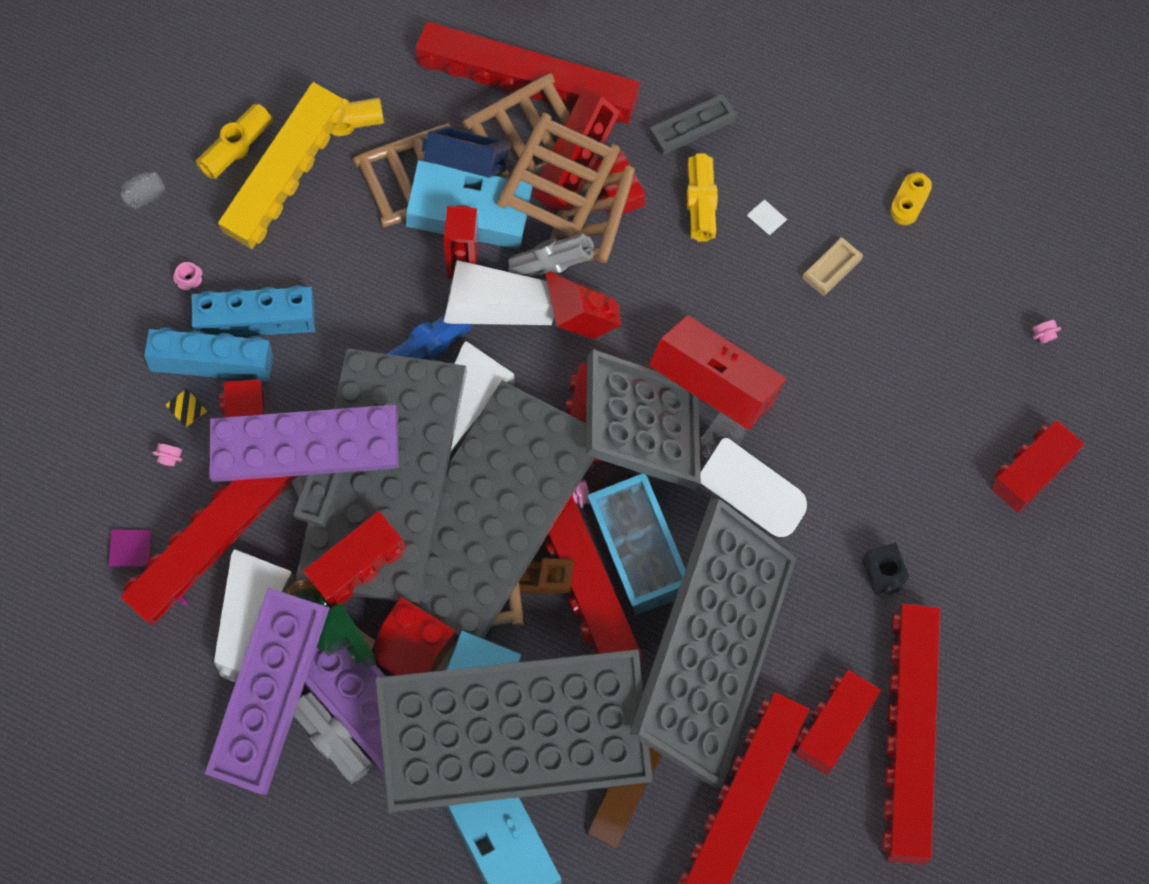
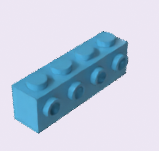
[192,285,316,337]
[144,328,273,383]

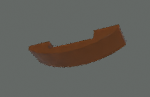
[519,558,575,595]
[588,747,663,849]

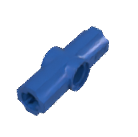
[387,315,472,361]

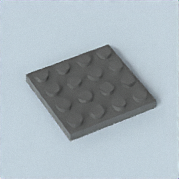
[586,349,701,490]

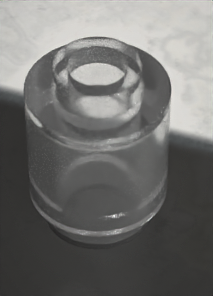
[119,170,165,210]

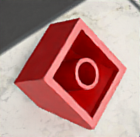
[546,272,621,340]
[371,597,456,676]

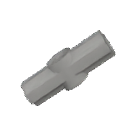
[508,233,594,277]
[293,692,372,784]

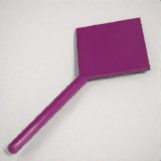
[109,529,188,606]

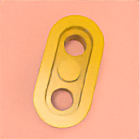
[890,172,932,225]

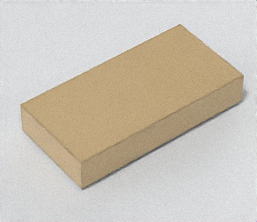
[802,237,863,296]

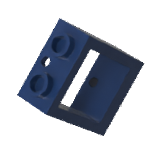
[422,127,511,178]

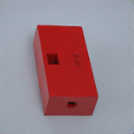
[649,315,787,430]

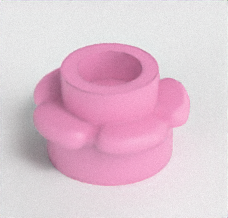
[173,262,202,290]
[1032,320,1061,344]
[152,443,182,467]
[572,479,590,508]

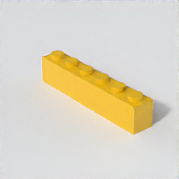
[218,82,346,249]

